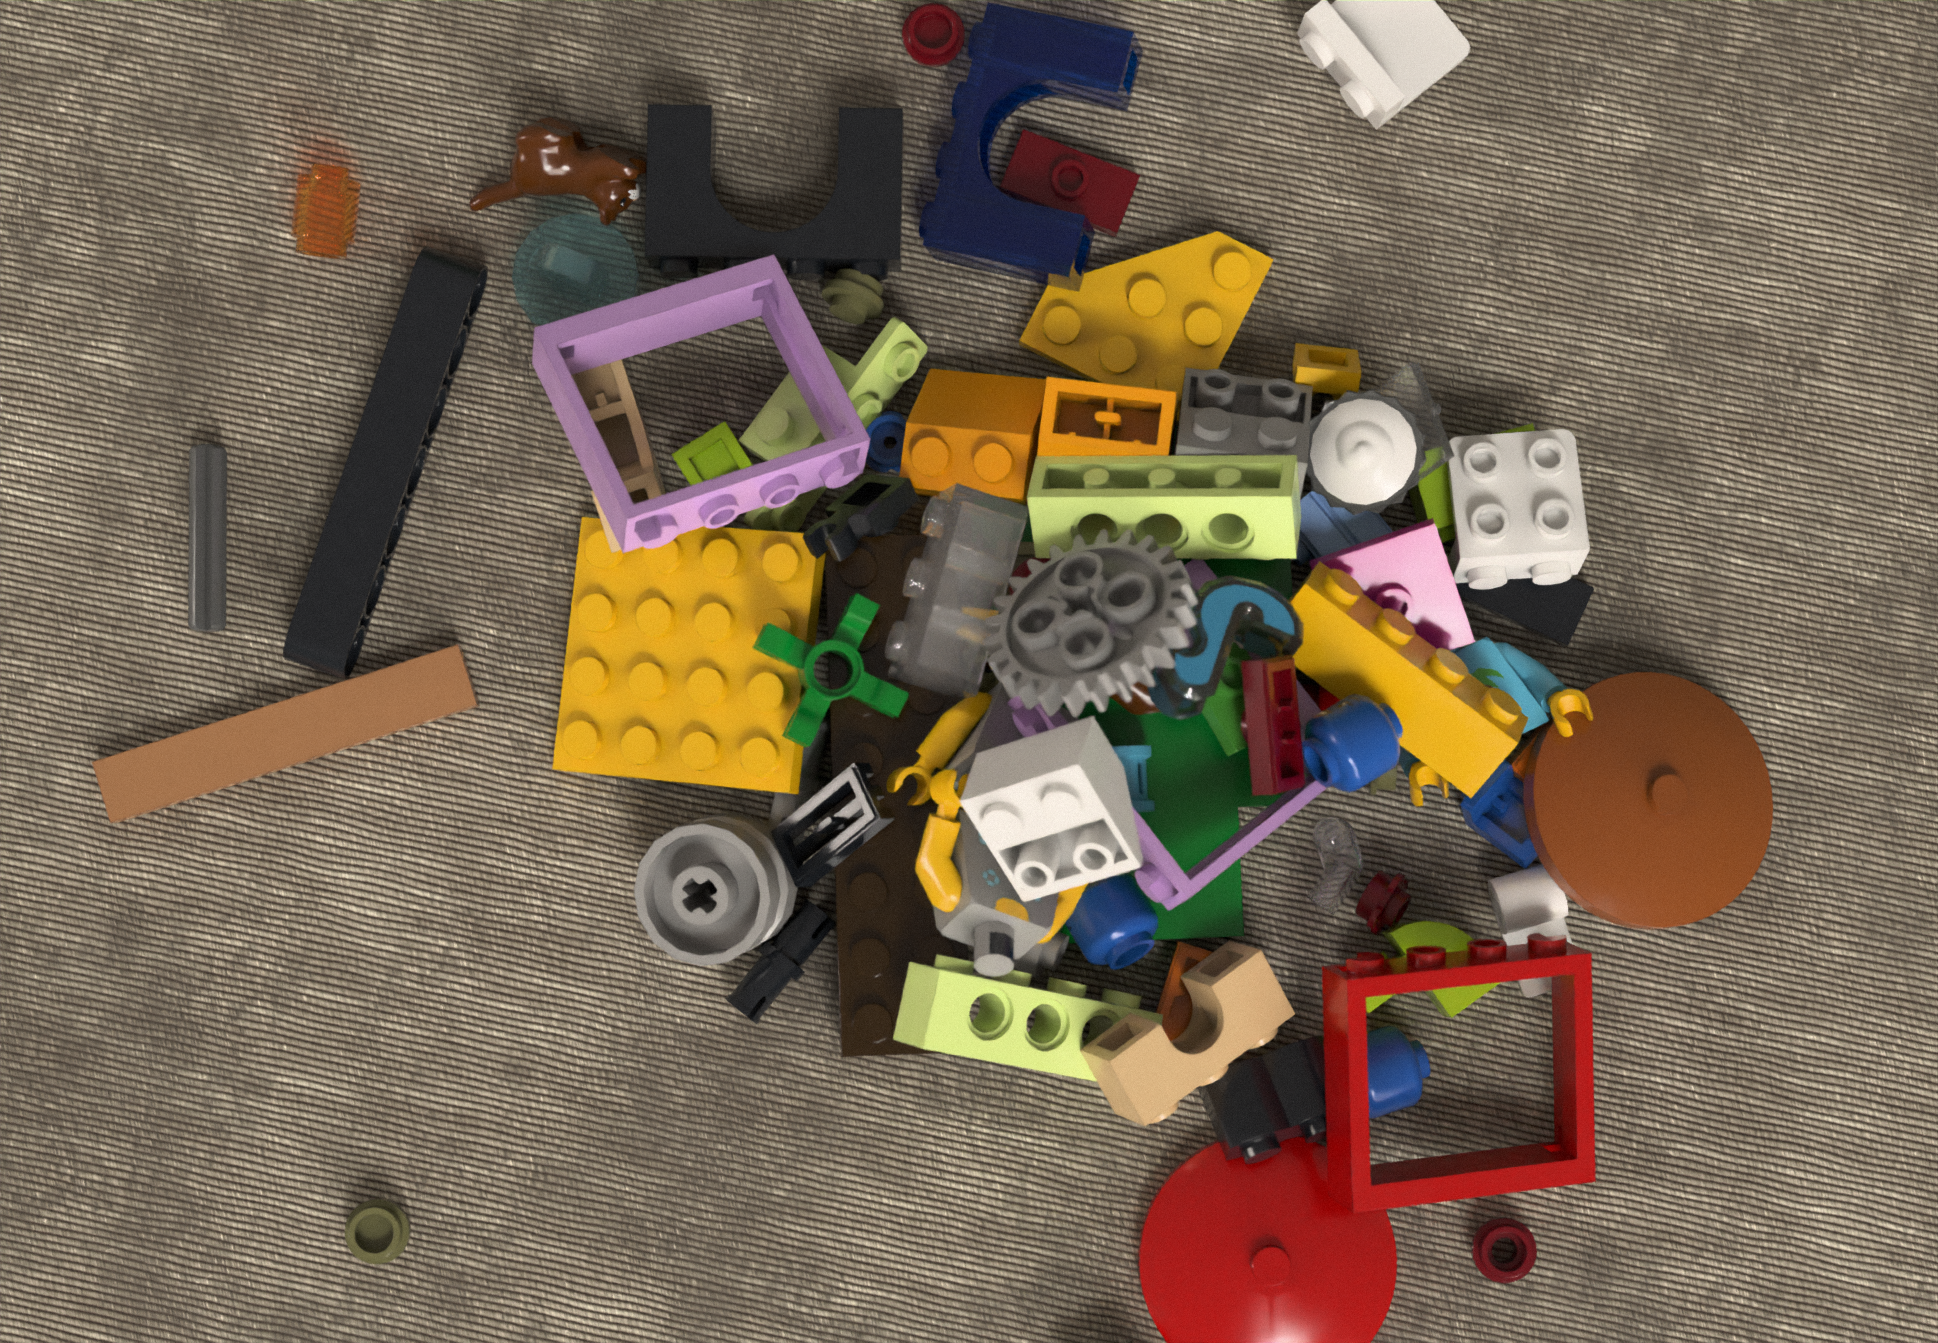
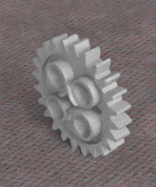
[983,529,1198,717]

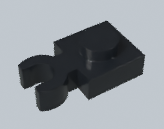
[803,474,919,562]

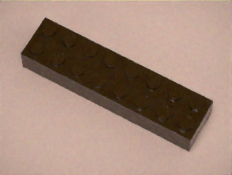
[825,533,968,1057]

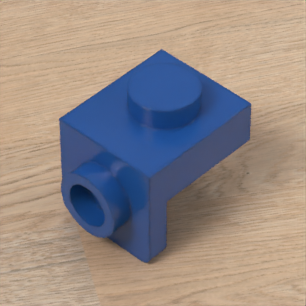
[1461,760,1538,869]

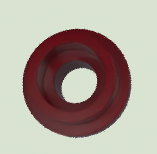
[1471,1217,1537,1283]

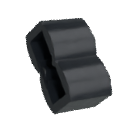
[1198,1035,1327,1164]

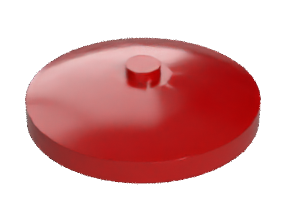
[1138,1136,1397,1343]

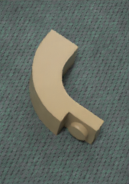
[571,359,666,553]

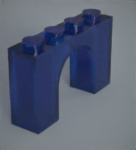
[919,2,1143,292]

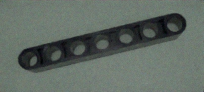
[283,246,488,679]

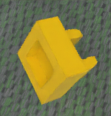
[1292,343,1361,400]

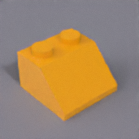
[899,368,1046,506]

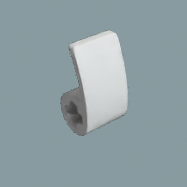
[1488,864,1573,998]

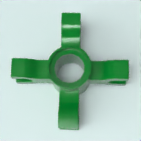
[752,593,910,748]

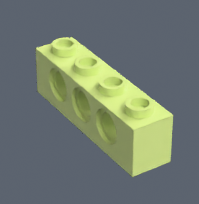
[1027,455,1302,560]
[893,954,1163,1081]

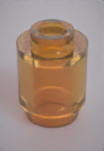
[291,164,361,259]

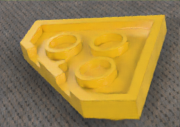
[1019,231,1274,425]

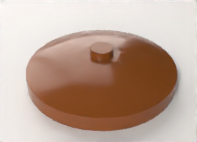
[1523,672,1773,930]

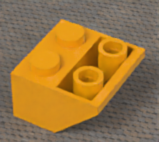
[1037,377,1179,456]

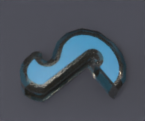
[1148,576,1303,719]

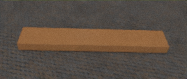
[92,644,480,823]

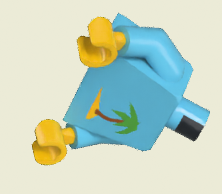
[1399,637,1593,807]

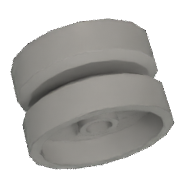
[634,812,798,966]

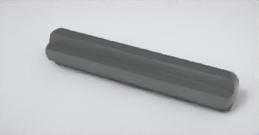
[188,444,227,632]

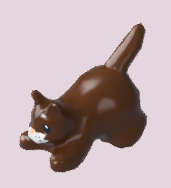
[469,116,647,226]

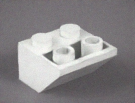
[960,716,1143,902]

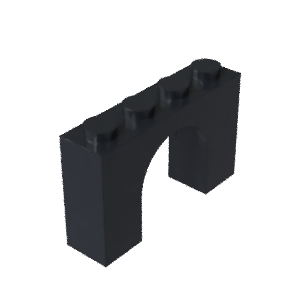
[645,104,904,281]

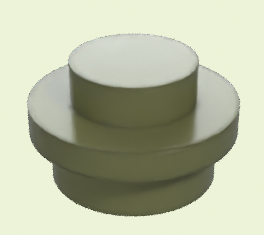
[821,269,884,324]
[345,1199,411,1264]

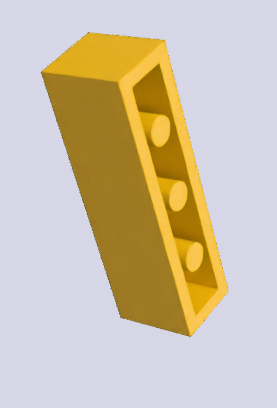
[1265,561,1528,798]

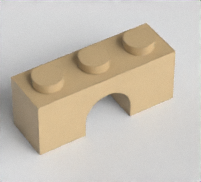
[1080,940,1295,1126]

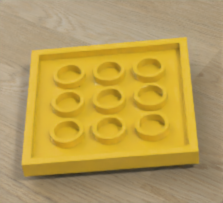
[552,517,826,795]

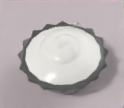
[1306,388,1427,515]

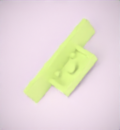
[738,317,928,532]

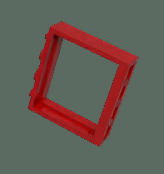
[1322,933,1596,1213]

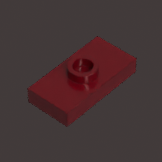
[1000,129,1140,237]
[1241,654,1305,795]

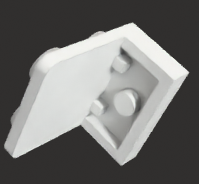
[1297,0,1470,130]
[1446,429,1590,590]

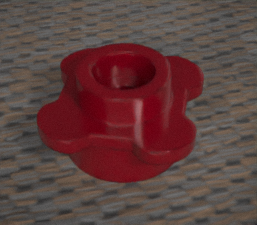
[1355,870,1412,935]

